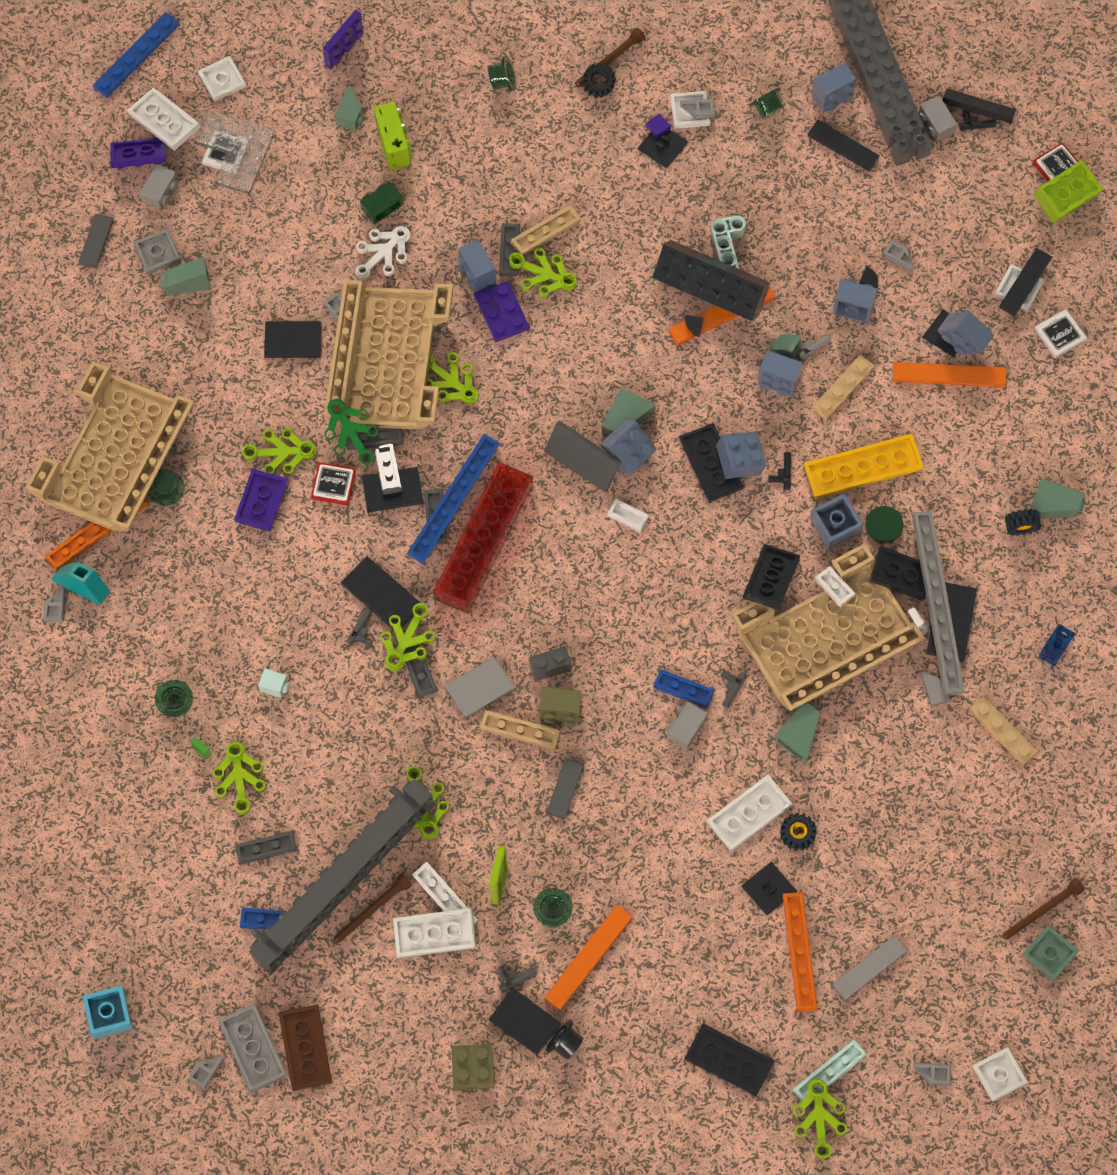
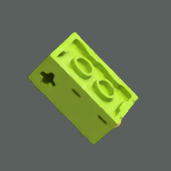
[373,101,413,170]
[1033,160,1103,224]

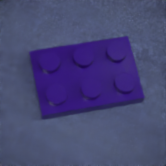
[322,10,364,69]
[110,138,166,169]
[474,280,530,343]
[234,469,289,532]

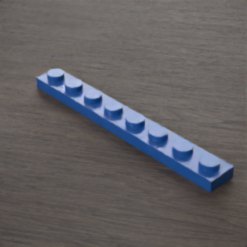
[407,434,500,564]

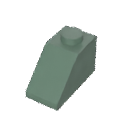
[335,86,364,131]
[769,334,801,360]

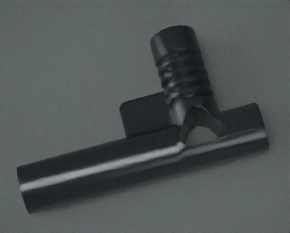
[959,109,996,131]
[768,452,791,490]

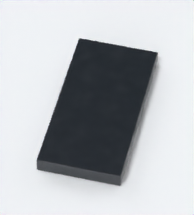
[679,423,744,503]
[742,544,800,610]
[341,556,421,631]
[926,582,977,662]
[684,1023,775,1097]

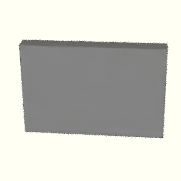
[445,657,515,719]

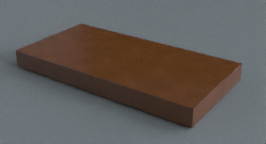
[279,1004,333,1091]

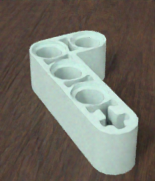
[711,216,746,269]

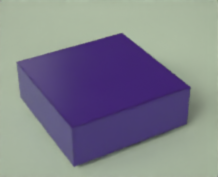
[645,113,671,139]

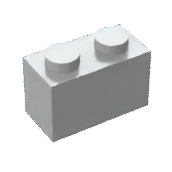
[919,96,957,141]
[139,164,179,210]
[666,702,708,750]

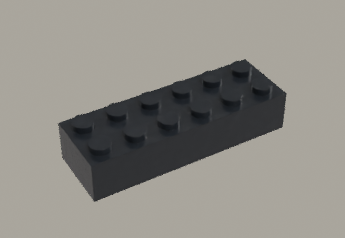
[652,240,771,321]

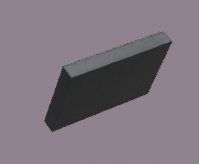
[264,321,321,358]
[362,467,424,513]
[869,545,926,601]
[489,988,561,1056]

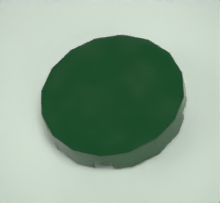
[865,506,904,544]

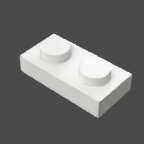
[815,566,855,607]

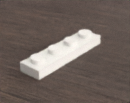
[412,862,479,925]

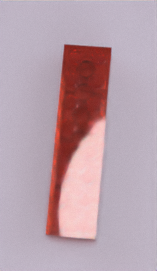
[433,462,534,614]

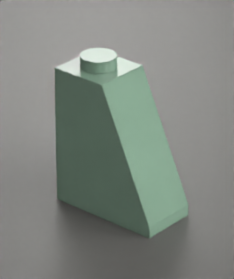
[160,257,210,296]
[602,388,655,438]
[1030,478,1086,519]
[775,703,820,764]

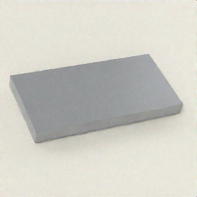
[218,1003,287,1093]

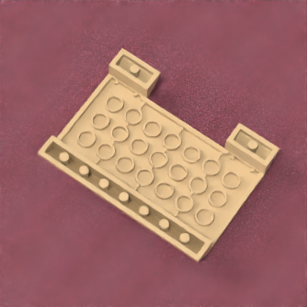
[324,280,454,429]
[25,361,194,531]
[732,543,925,711]

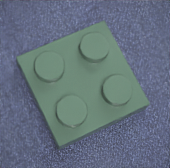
[1022,925,1079,982]

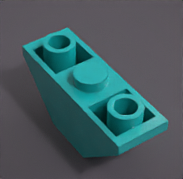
[51,562,110,605]

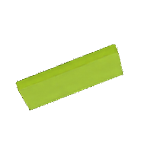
[489,845,508,905]

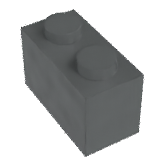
[529,646,572,682]

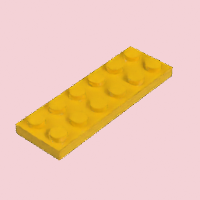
[803,434,924,499]

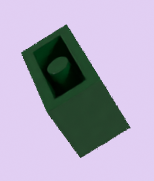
[360,181,403,225]

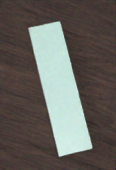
[792,1039,867,1101]

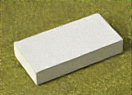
[607,499,650,533]
[908,607,929,634]

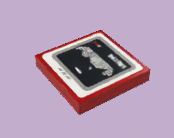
[1032,142,1079,182]
[311,462,356,506]

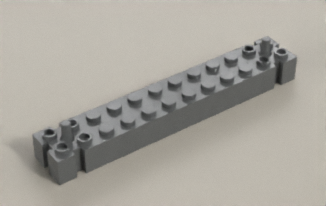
[828,0,932,166]
[249,779,435,976]

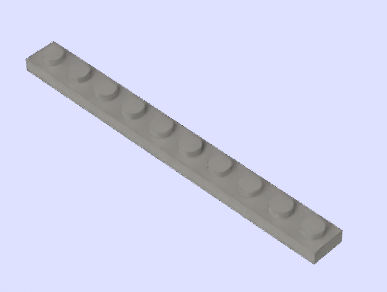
[912,511,965,695]

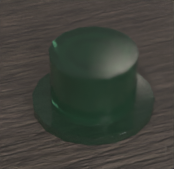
[488,56,516,92]
[748,87,784,120]
[148,469,185,506]
[154,680,193,717]
[533,888,573,927]

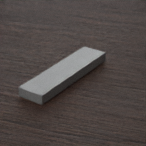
[832,936,907,1001]

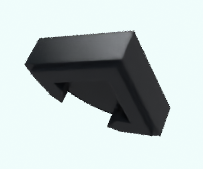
[859,266,878,288]
[685,314,704,337]

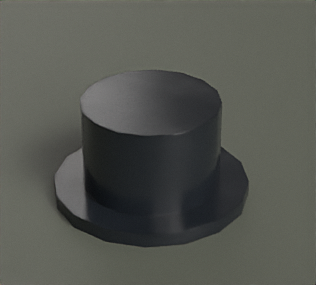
[546,1019,584,1059]

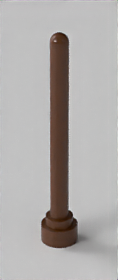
[575,28,645,87]
[333,873,412,943]
[1002,878,1085,940]

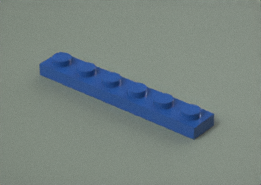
[93,12,180,98]

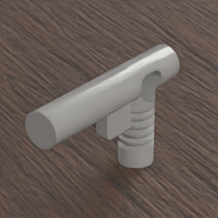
[797,335,831,361]

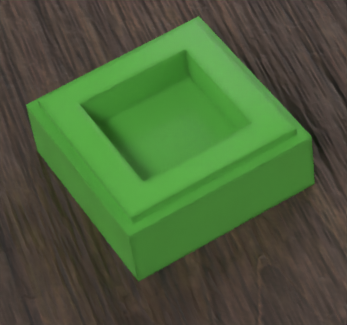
[191,737,212,759]

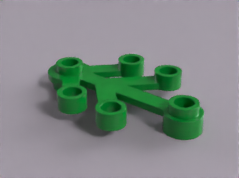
[324,399,378,465]

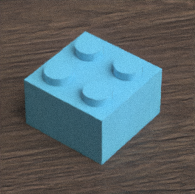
[82,986,133,1039]

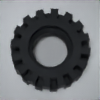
[582,63,616,98]

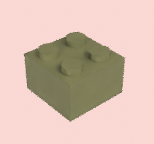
[540,687,581,727]
[451,1044,495,1091]

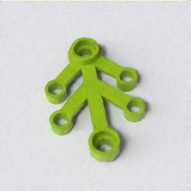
[509,248,577,298]
[426,352,479,404]
[242,428,316,476]
[380,603,435,671]
[213,742,266,815]
[406,766,449,840]
[792,1079,847,1159]

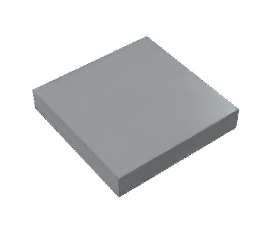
[134,229,181,275]

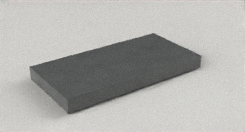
[544,420,621,492]

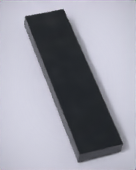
[942,88,1016,123]
[808,120,880,172]
[999,248,1052,317]

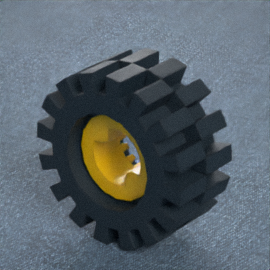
[1005,509,1042,536]
[780,813,817,851]

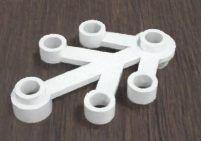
[355,226,410,281]

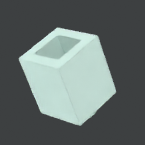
[258,668,290,698]

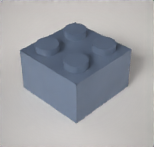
[812,62,856,113]
[457,239,496,292]
[833,279,877,324]
[937,311,994,355]
[758,350,803,397]
[600,419,657,475]
[716,431,767,479]
[810,494,863,550]

